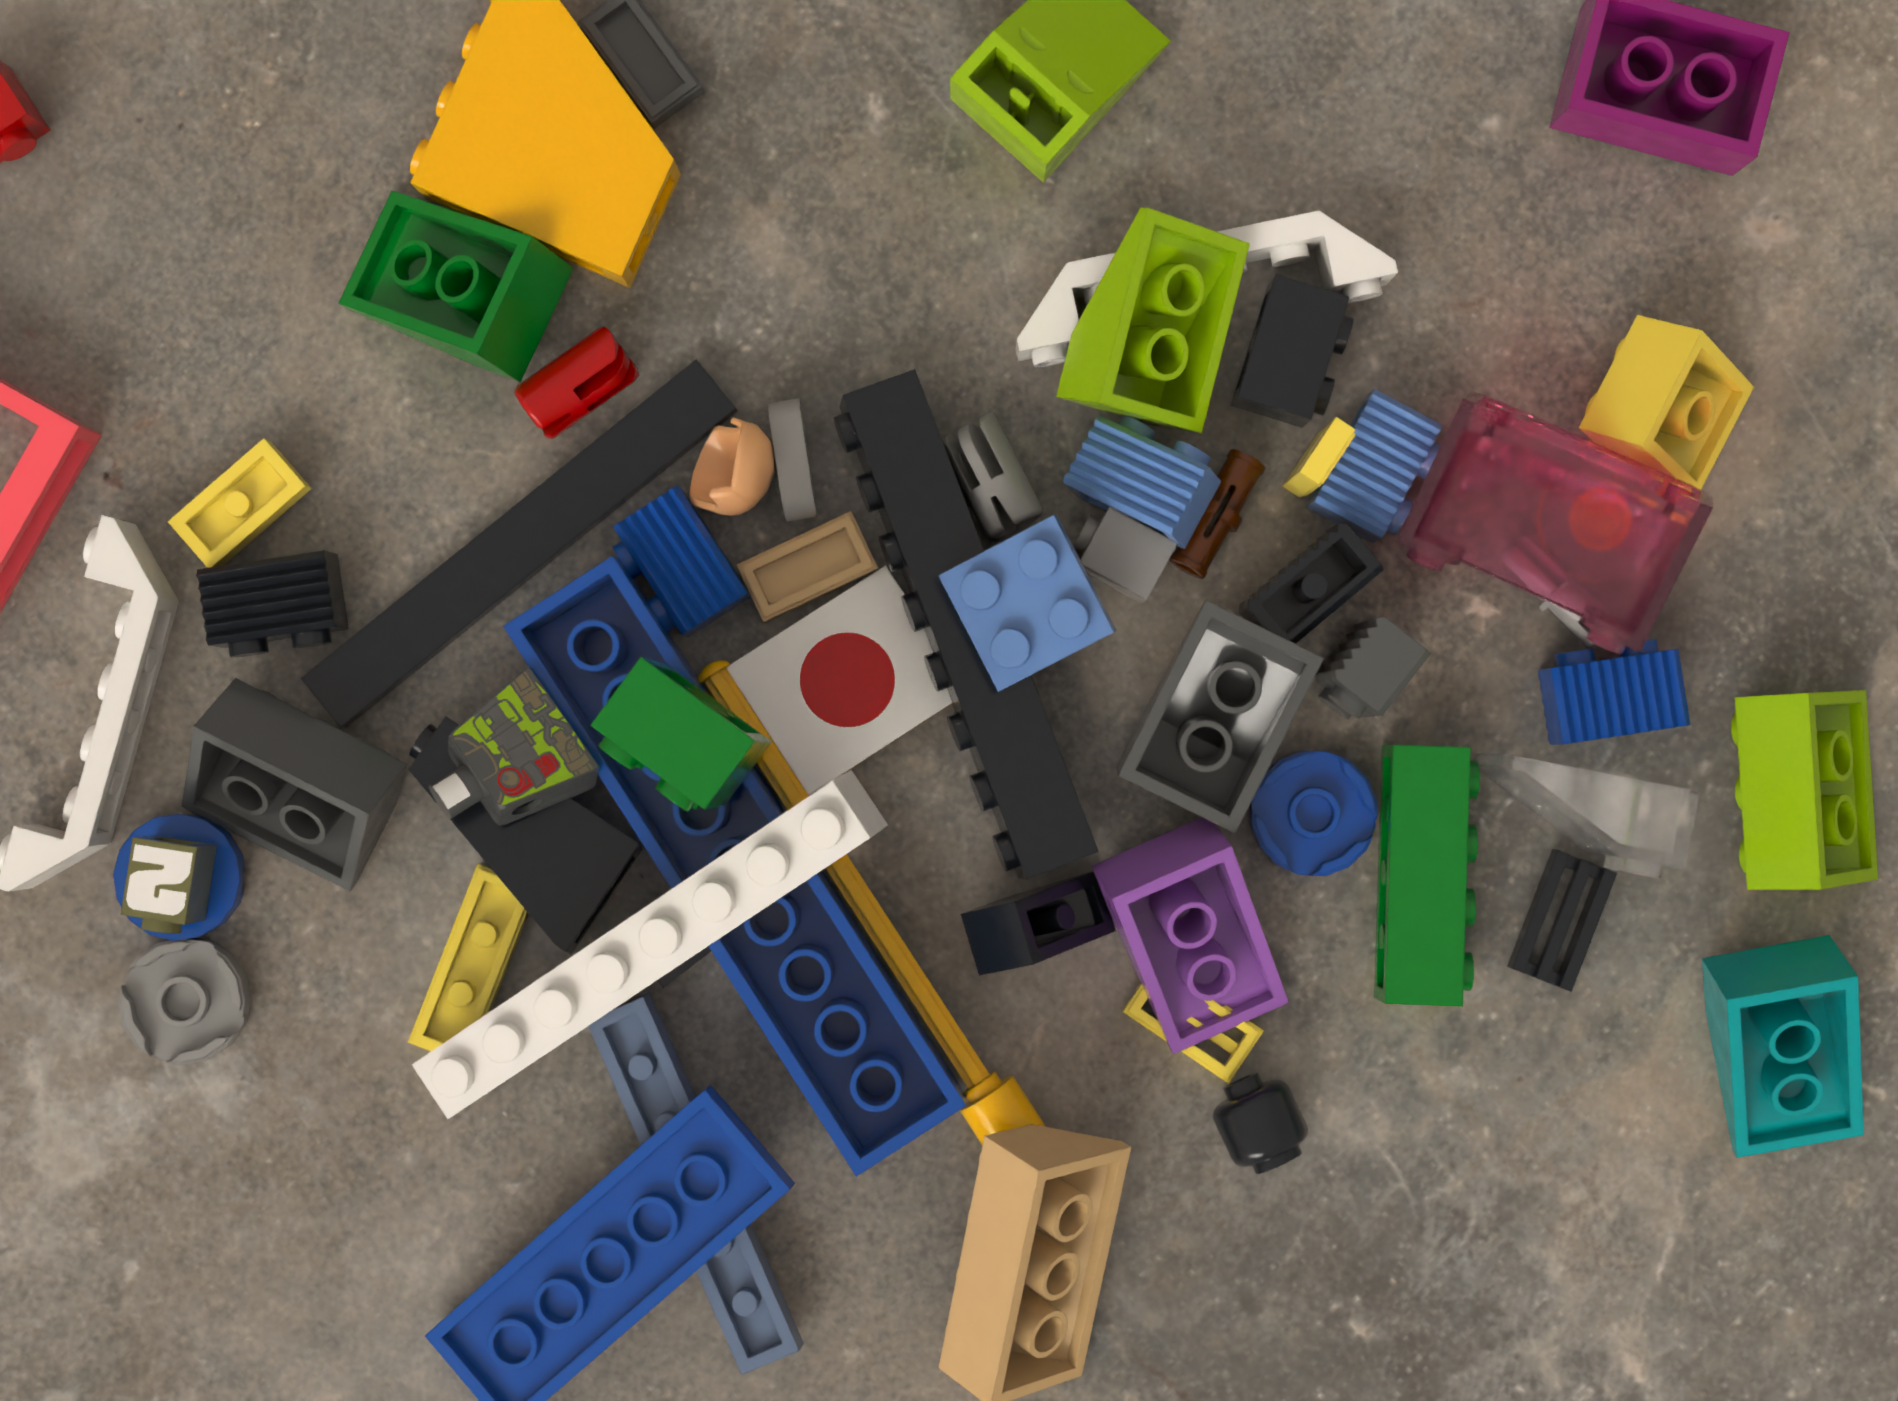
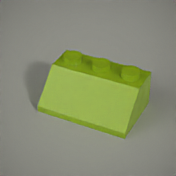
[1731,690,1878,890]

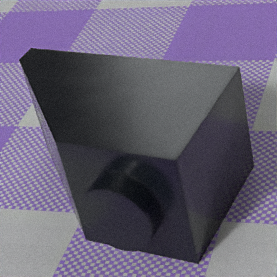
[961,871,1116,976]

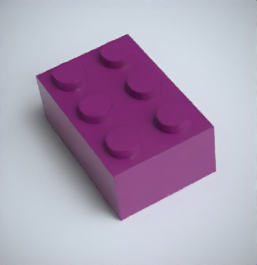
[1549,0,1790,176]

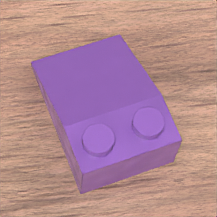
[1092,817,1289,1054]

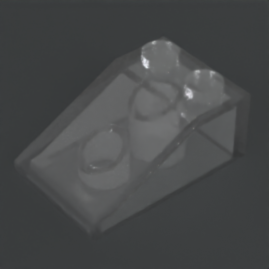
[1474,754,1700,879]

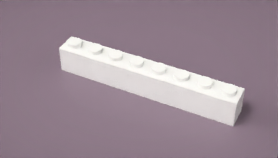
[412,770,888,1119]

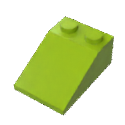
[1056,207,1250,433]

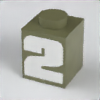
[120,835,217,934]

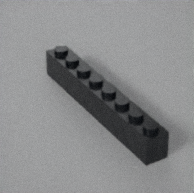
[833,369,1099,879]

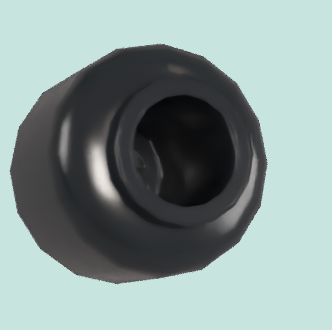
[1213,1072,1308,1174]

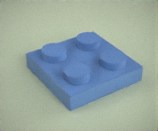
[939,515,1117,692]

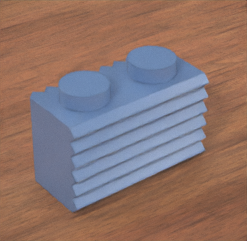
[1307,389,1444,543]
[1063,415,1221,549]

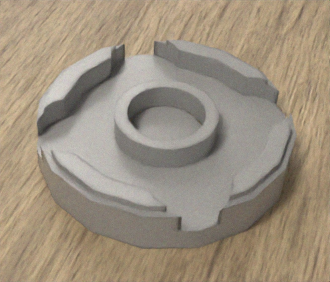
[118,938,252,1065]

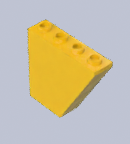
[410,0,681,288]

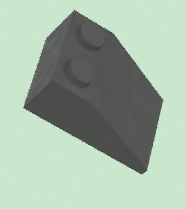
[1116,599,1324,833]

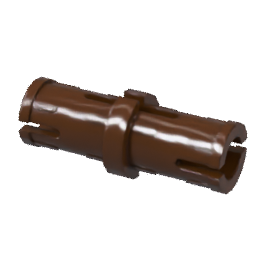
[1169,449,1266,579]

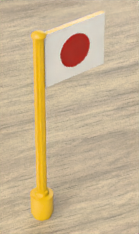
[698,565,1046,1146]

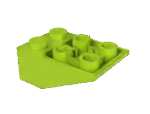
[950,0,1171,183]

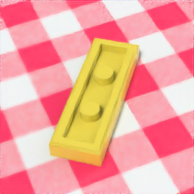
[408,863,529,1051]

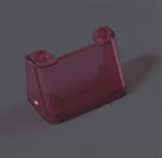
[1396,392,1713,654]

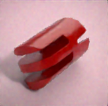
[514,327,639,439]

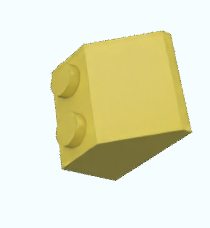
[1579,315,1754,498]

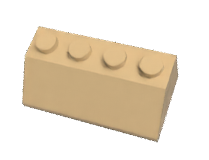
[939,1124,1131,1401]

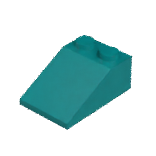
[1702,935,1864,1158]

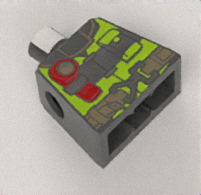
[429,667,599,826]

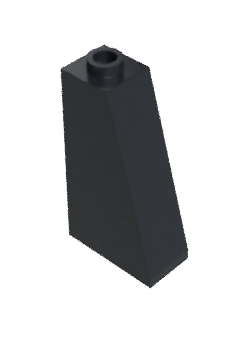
[408,716,643,955]

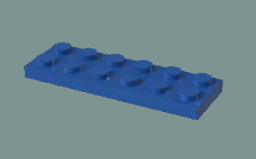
[425,1084,795,1401]

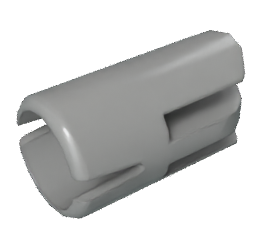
[942,410,1043,539]

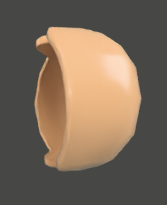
[689,418,775,516]

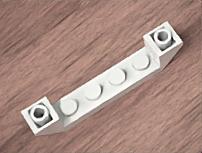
[1015,210,1398,367]
[0,515,179,892]

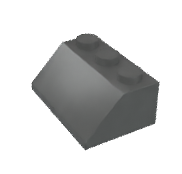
[181,678,407,892]

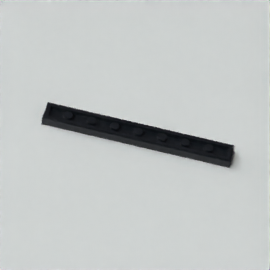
[301,359,738,728]

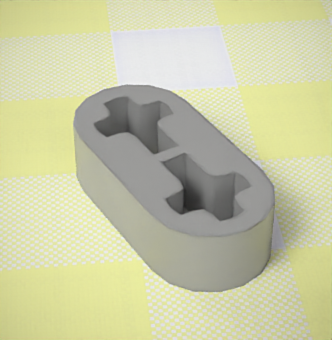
[768,398,818,522]

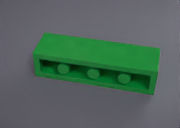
[1374,745,1480,1007]

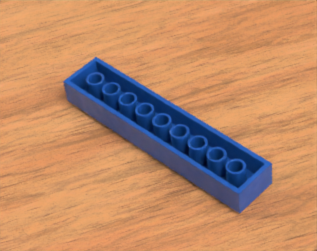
[503,556,966,1177]

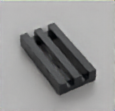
[1507,849,1617,992]

